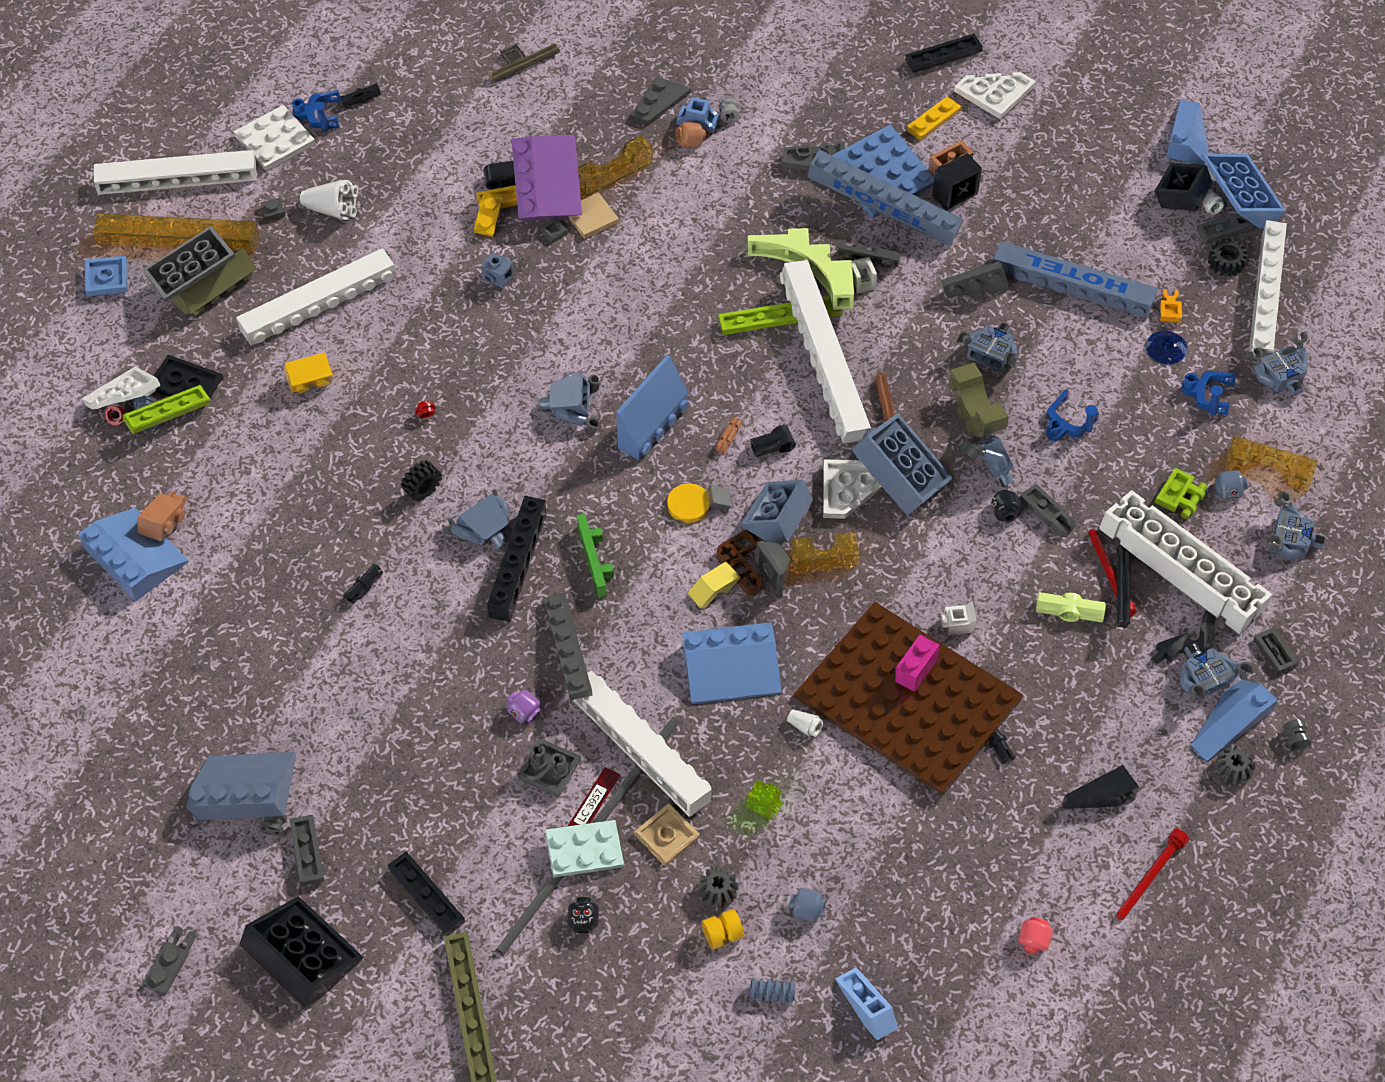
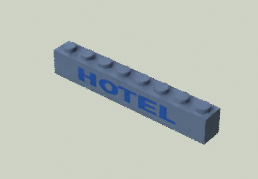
[807,149,963,246]
[993,241,1158,318]

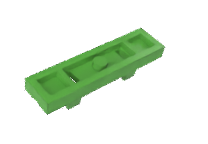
[576,514,614,599]

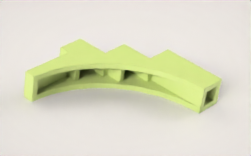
[748,228,854,310]

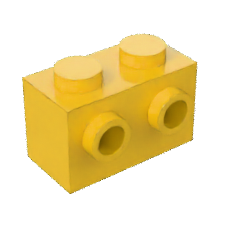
[284,352,333,393]

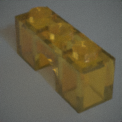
[789,532,860,573]

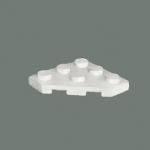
[954,72,1036,120]
[82,366,160,410]
[823,459,883,519]

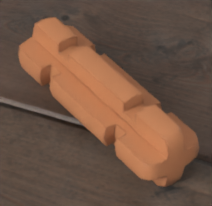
[715,417,742,454]

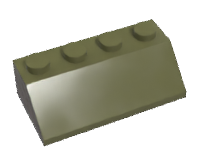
[170,248,257,315]

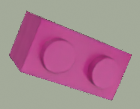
[895,635,939,692]

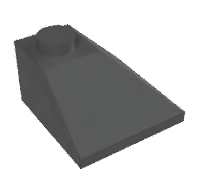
[756,541,792,598]

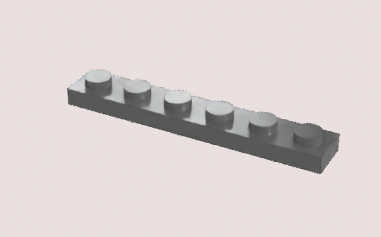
[544,593,593,701]

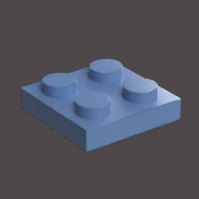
[85,256,128,297]

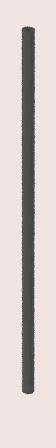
[496,717,679,955]

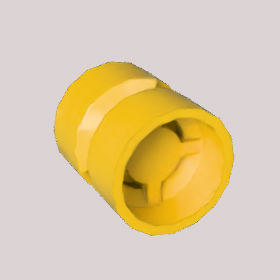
[701,908,745,950]

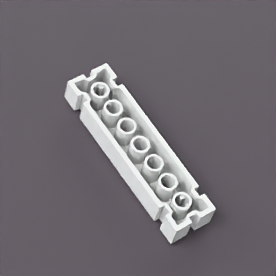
[1099,490,1273,634]

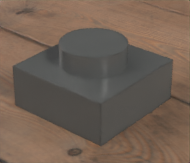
[260,197,285,221]

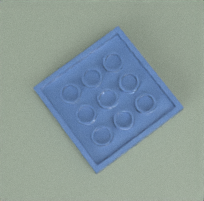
[832,124,934,219]

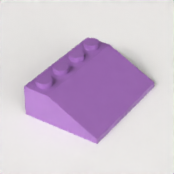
[511,135,582,222]

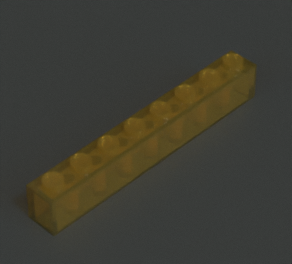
[93,213,260,253]

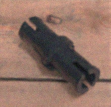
[340,83,381,108]
[343,564,383,604]
[989,729,1016,764]

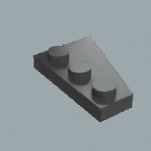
[631,76,691,126]
[781,141,845,171]
[838,239,900,267]
[941,261,1010,297]

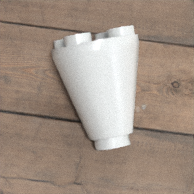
[300,180,358,220]

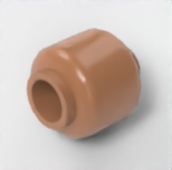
[675,122,706,148]

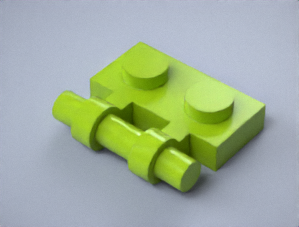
[1155,468,1207,519]

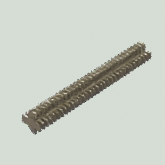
[488,43,560,83]

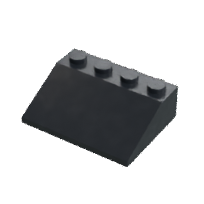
[239,896,363,1008]

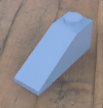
[835,968,898,1040]

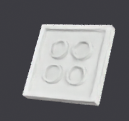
[234,105,316,171]

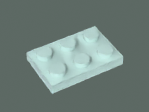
[545,820,624,878]

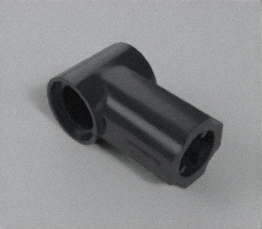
[750,425,796,457]

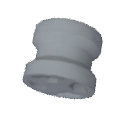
[719,98,740,123]

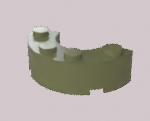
[949,363,1009,437]

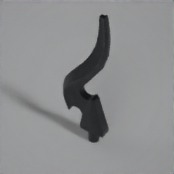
[1152,610,1216,664]

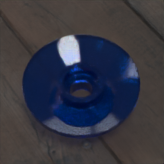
[1146,330,1188,365]

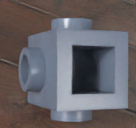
[481,253,514,288]

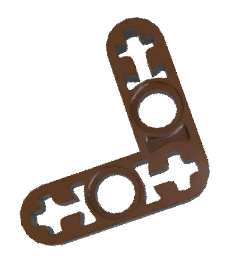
[717,530,767,595]

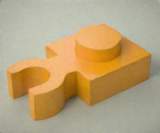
[1160,289,1182,323]

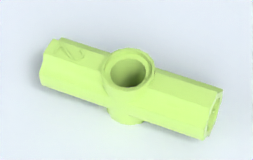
[1036,592,1106,623]

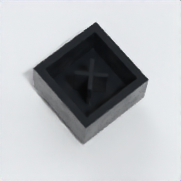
[932,153,982,211]
[1155,163,1213,211]

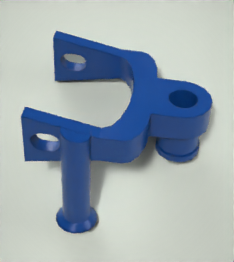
[292,89,341,131]
[1181,371,1236,416]
[1046,389,1099,441]

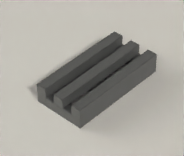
[1253,627,1298,675]

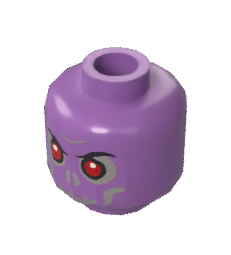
[507,690,541,724]

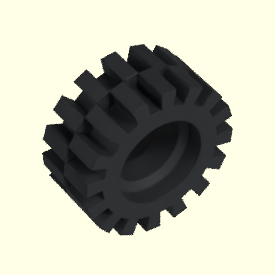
[1208,239,1247,277]
[401,460,442,501]

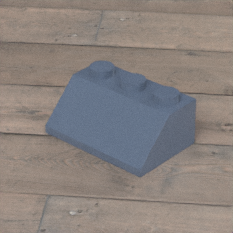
[741,480,813,543]

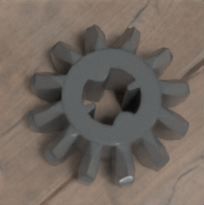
[1215,745,1256,786]
[698,866,739,909]

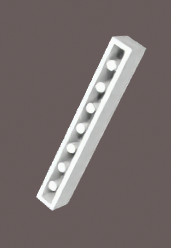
[94,150,257,195]
[1248,220,1287,362]
[236,248,396,346]
[573,670,712,817]

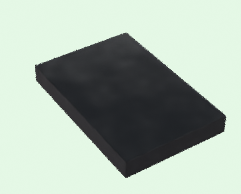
[154,355,224,409]

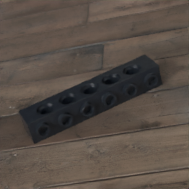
[487,496,547,622]

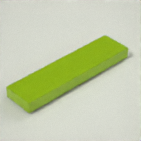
[123,385,210,434]

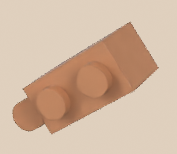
[138,491,187,542]

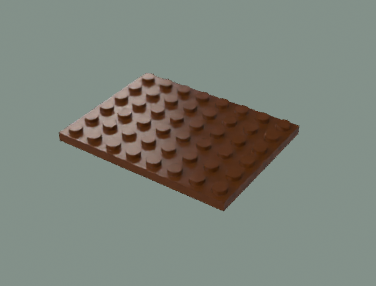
[794,602,1023,795]

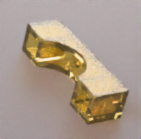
[578,135,653,197]
[1224,436,1318,492]

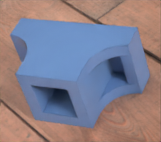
[676,97,719,133]

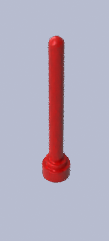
[1088,529,1137,618]
[1116,828,1190,920]

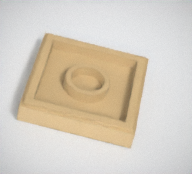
[568,193,619,239]
[634,803,700,867]

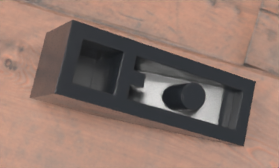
[1062,765,1139,809]

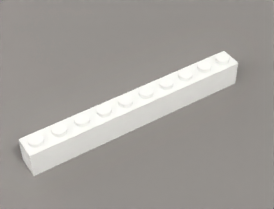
[780,260,871,444]

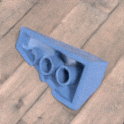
[1166,99,1209,165]
[1191,680,1278,762]

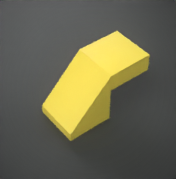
[687,562,741,609]

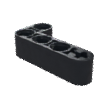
[483,161,516,190]

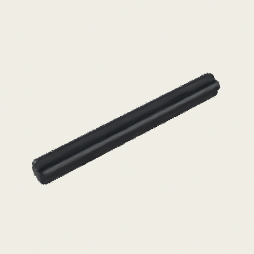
[1117,545,1130,628]

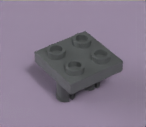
[518,738,581,797]

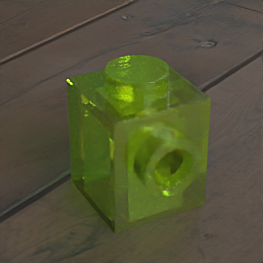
[746,779,784,820]

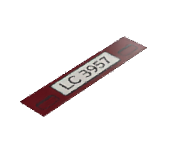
[567,767,621,827]

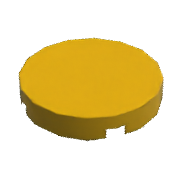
[667,483,710,523]

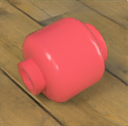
[1018,917,1053,955]

